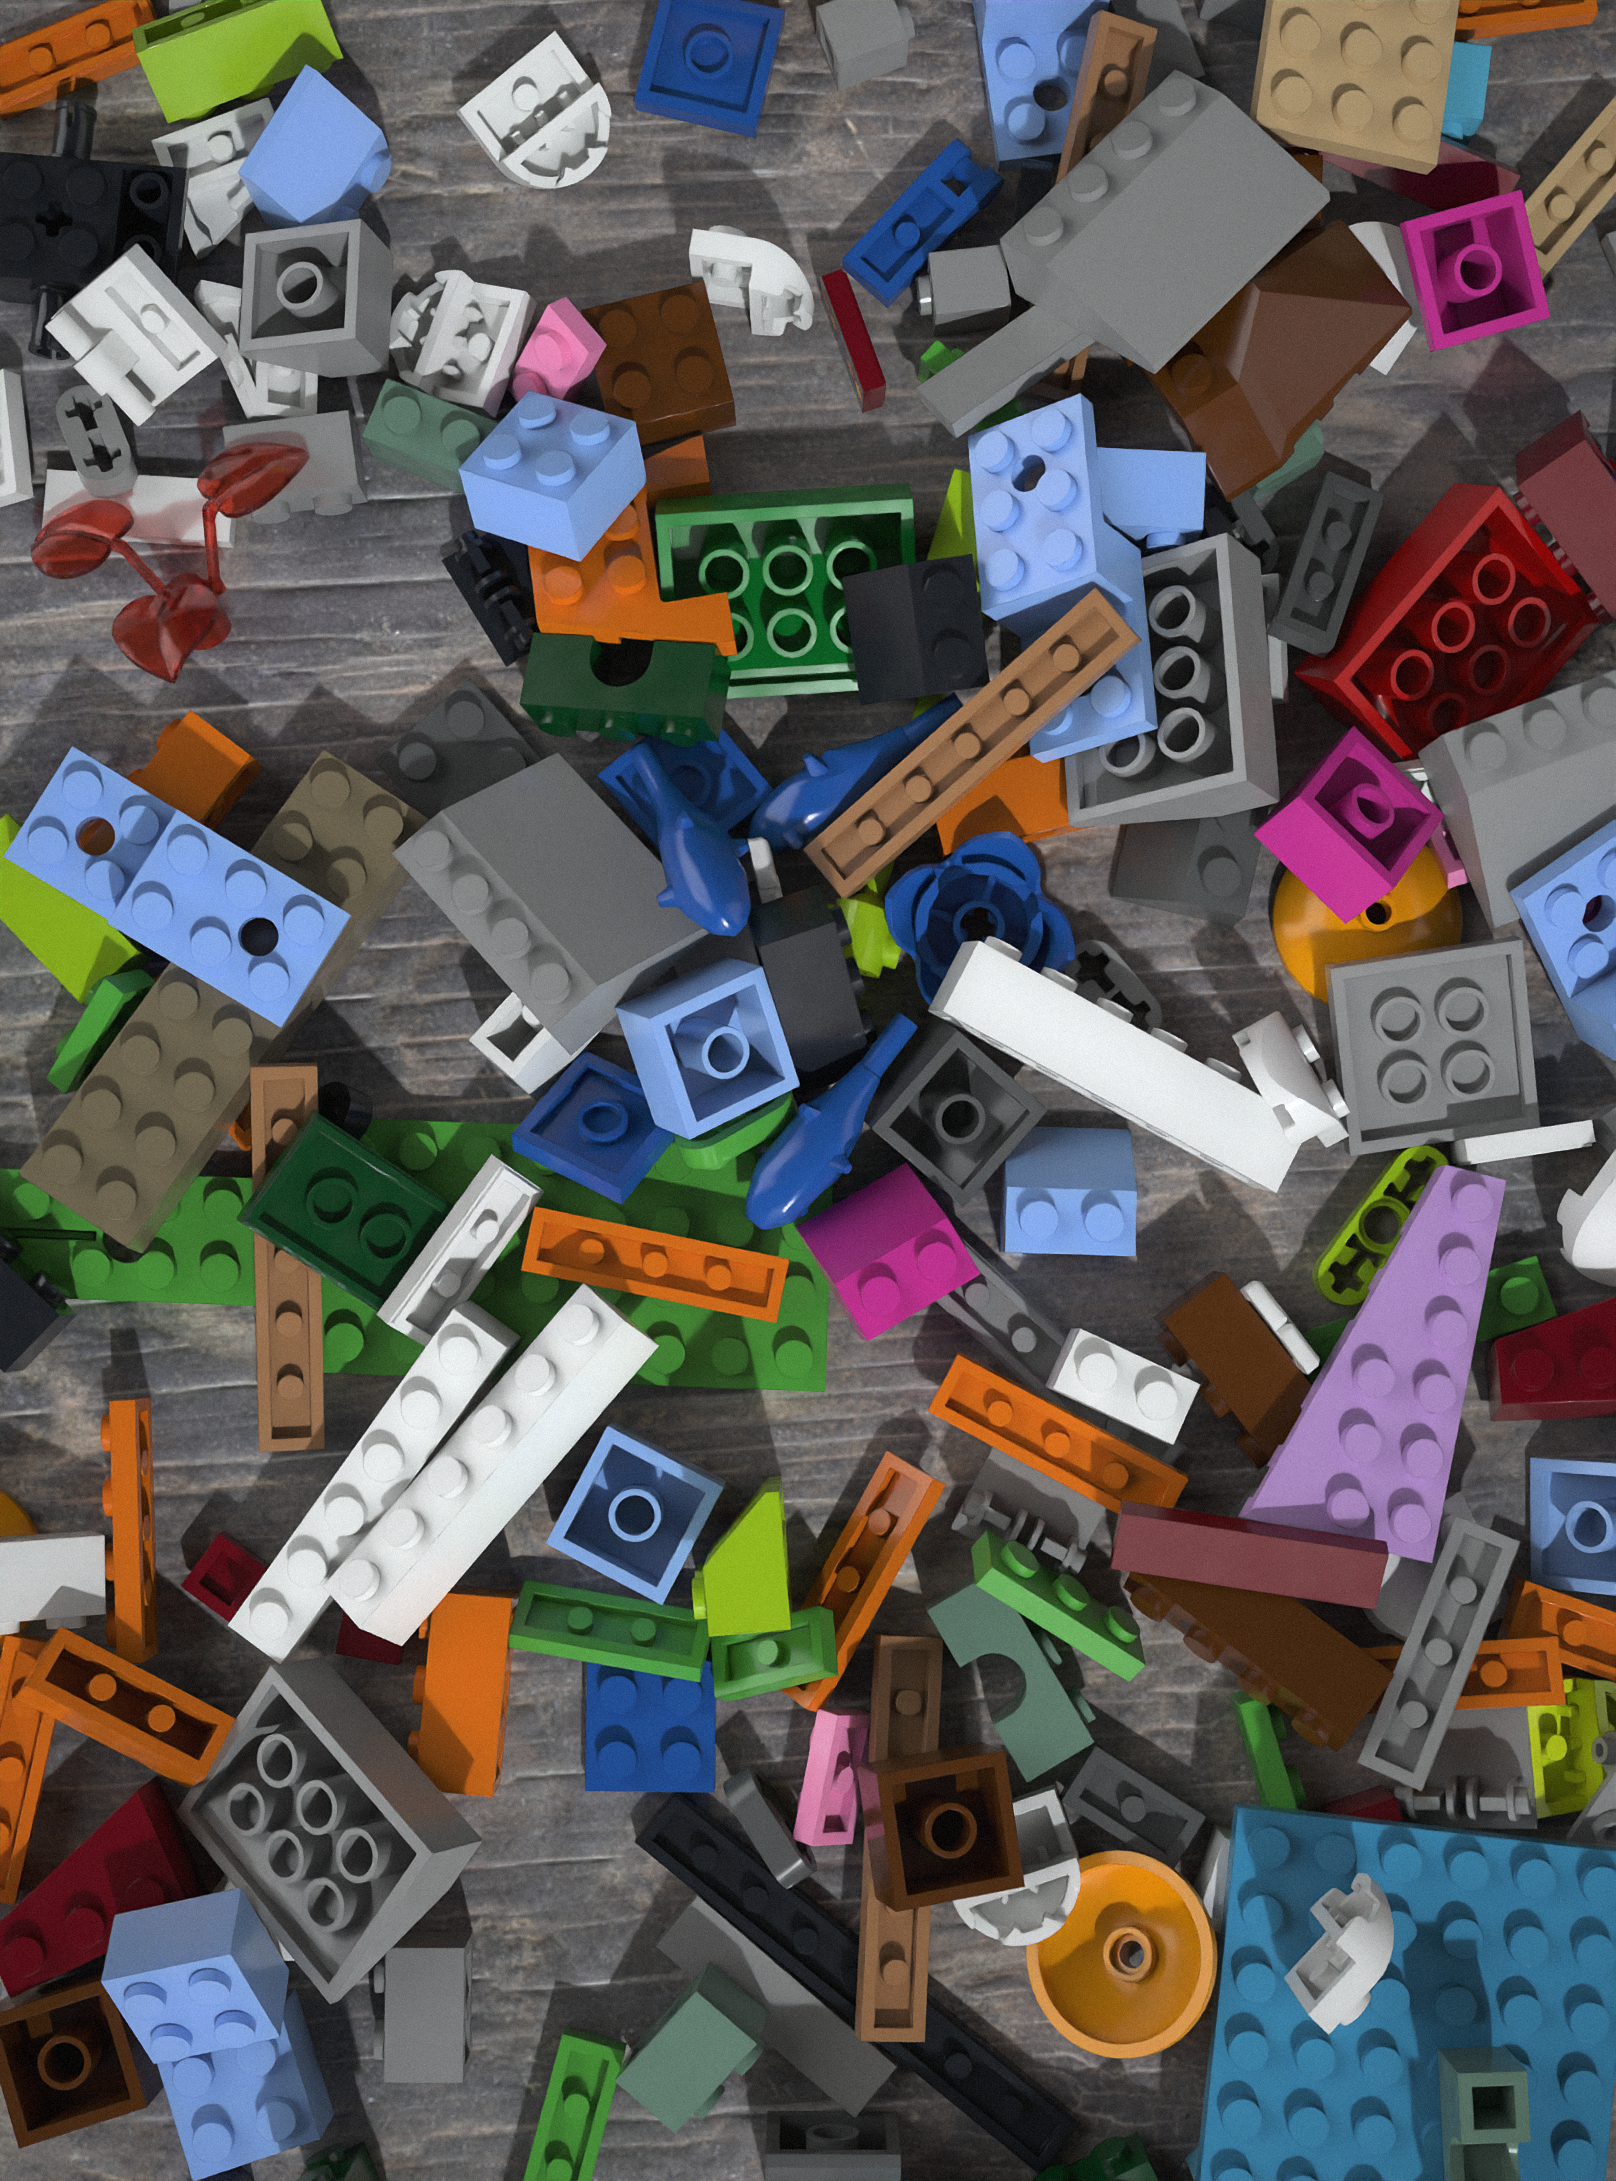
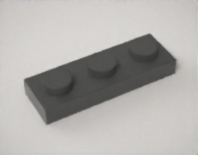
[1266,471,1385,659]

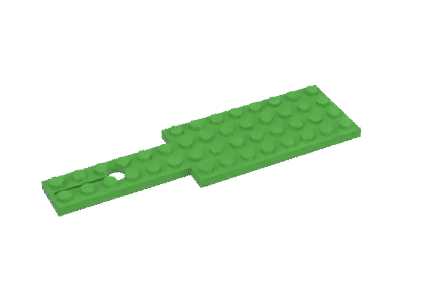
[0,1119,833,1392]

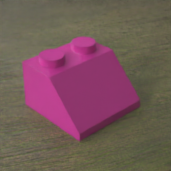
[1399,189,1550,352]
[1253,726,1445,924]
[795,1163,981,1341]

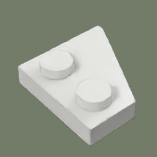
[151,97,275,259]
[194,280,318,422]

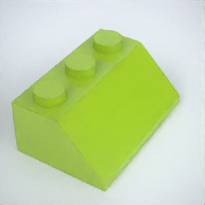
[692,1476,792,1637]

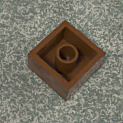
[581,280,736,448]
[857,1742,1025,1912]
[0,1965,164,2149]

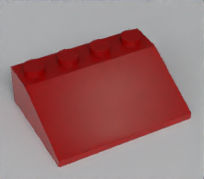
[1293,483,1601,763]

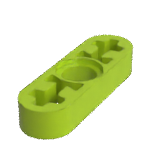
[1312,1145,1449,1305]

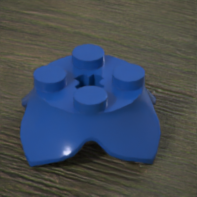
[884,831,1075,1005]

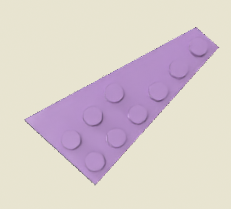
[1238,1165,1506,1563]

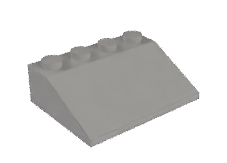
[1000,69,1330,374]
[1064,532,1281,828]
[1418,670,1616,930]
[392,752,710,1055]
[176,1657,483,2004]

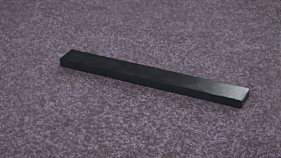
[634,1792,1081,2173]

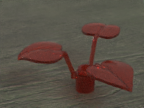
[30,442,310,684]

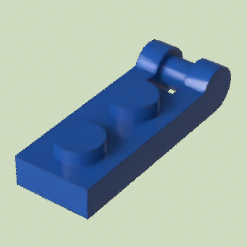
[842,138,1005,309]

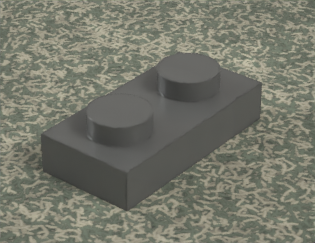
[1059,1742,1206,1868]

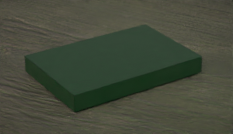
[236,1110,455,1312]

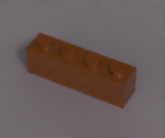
[1153,1271,1312,1471]
[1123,1572,1394,1752]

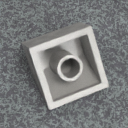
[239,218,394,378]

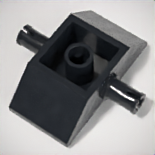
[0,100,190,360]

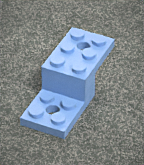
[972,0,1110,171]
[968,393,1158,763]
[3,746,352,1028]
[1509,819,1616,1062]

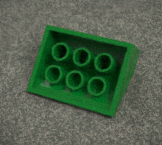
[655,483,916,699]

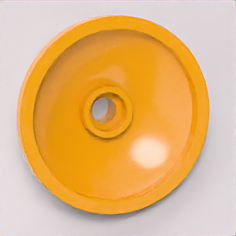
[1271,845,1463,1006]
[1026,1850,1218,2058]

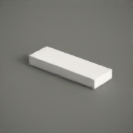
[42,469,237,548]
[376,1154,545,1347]

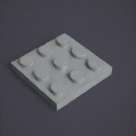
[1324,936,1540,1156]

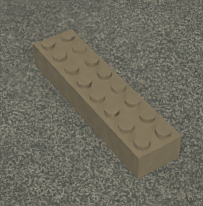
[18,749,430,1254]

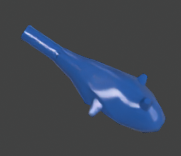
[748,692,964,854]
[631,743,752,937]
[744,1012,918,1230]

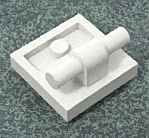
[45,243,228,426]

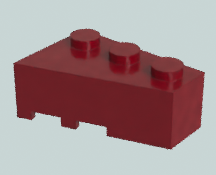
[1513,410,1616,626]
[1484,1296,1616,1422]
[0,1776,210,1999]

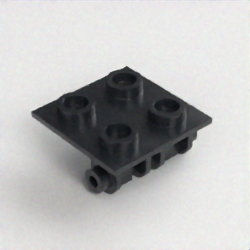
[441,530,540,667]

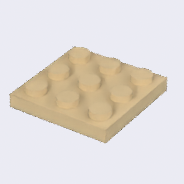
[1249,0,1460,175]

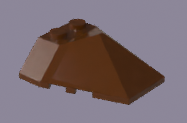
[1118,219,1412,503]

